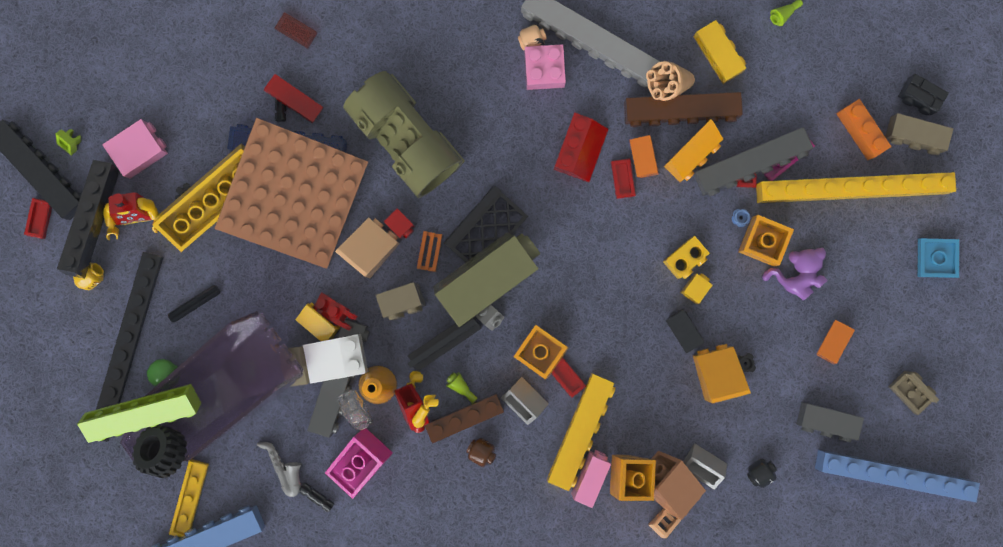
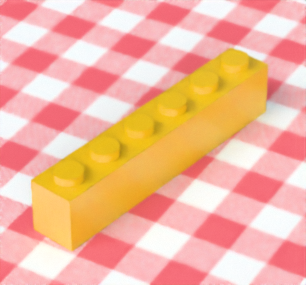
[547,373,615,491]

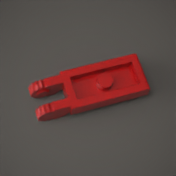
[313,292,358,331]

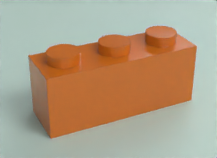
[836,99,892,161]

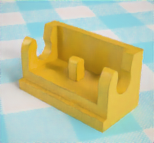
[295,302,340,341]

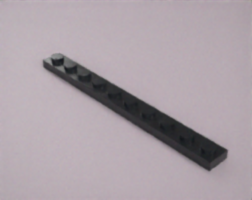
[96,252,163,442]

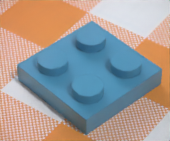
[917,238,959,278]

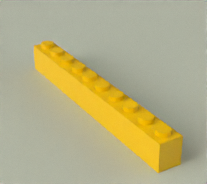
[756,172,956,203]

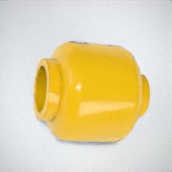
[73,262,104,290]

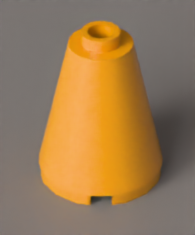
[359,366,397,404]

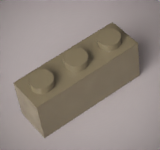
[885,113,954,155]

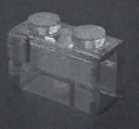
[337,390,373,430]

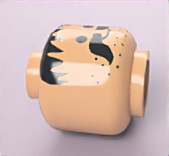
[518,25,547,51]

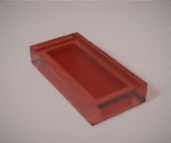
[275,12,317,49]

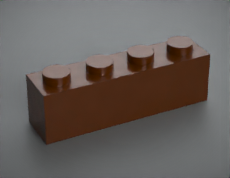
[425,393,504,444]

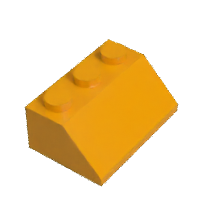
[664,119,723,182]

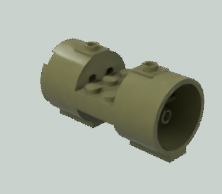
[343,71,465,198]

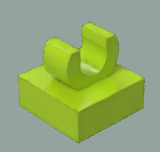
[55,129,81,155]

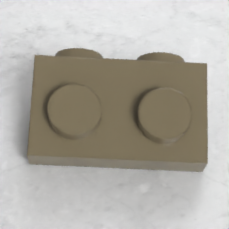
[888,371,939,415]

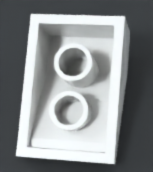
[303,334,368,383]

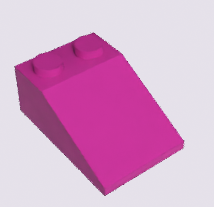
[325,427,393,499]

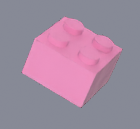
[524,45,566,90]

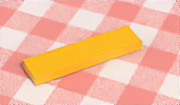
[169,459,209,538]

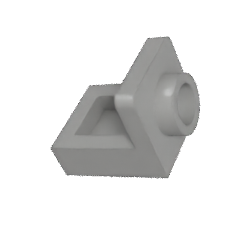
[475,304,504,331]

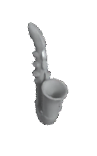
[257,442,302,497]

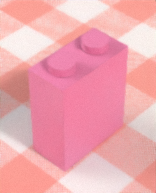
[102,119,168,179]
[571,450,611,508]

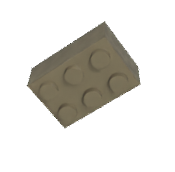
[376,282,426,320]

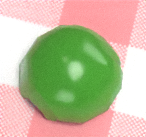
[147,359,180,389]

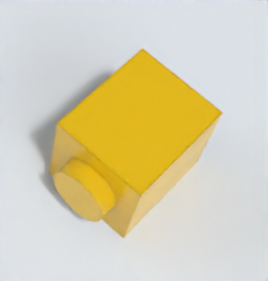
[680,273,712,304]

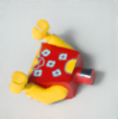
[103,192,159,240]
[394,371,439,433]

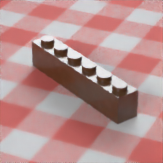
[624,92,743,127]

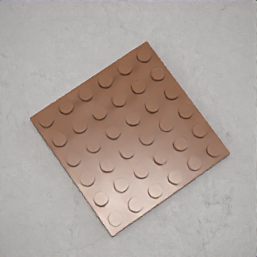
[215,117,368,269]

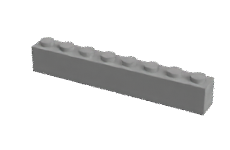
[521,0,660,88]

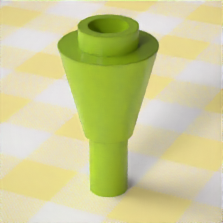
[770,0,803,26]
[446,372,477,403]

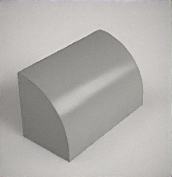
[501,377,549,425]
[684,443,727,490]

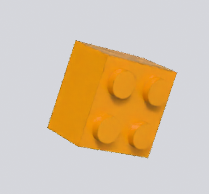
[738,215,794,266]
[514,325,569,379]

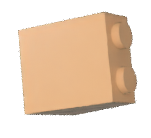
[335,217,400,278]

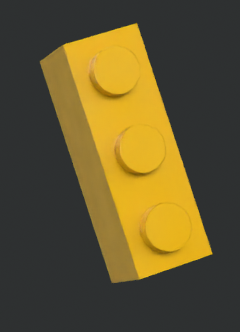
[693,20,746,84]

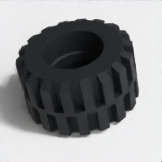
[132,424,187,478]

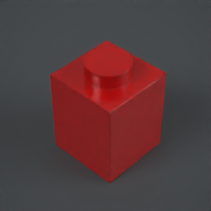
[384,208,415,239]

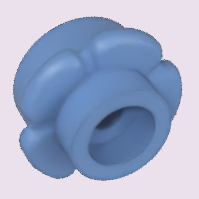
[731,209,751,227]

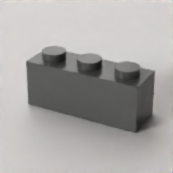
[796,402,864,442]

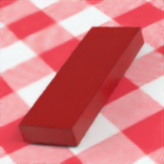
[264,74,323,124]

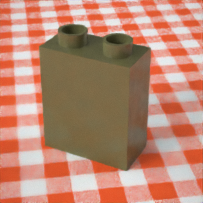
[433,233,540,327]

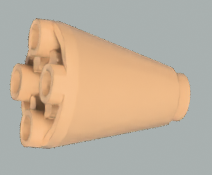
[646,61,695,101]

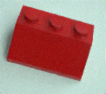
[554,112,608,182]

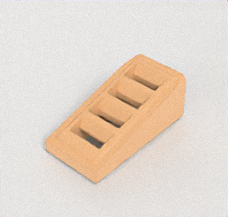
[648,508,681,538]

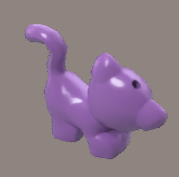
[762,248,828,300]

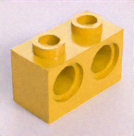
[663,236,710,279]

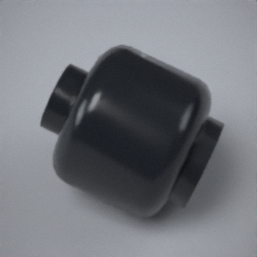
[747,458,777,488]

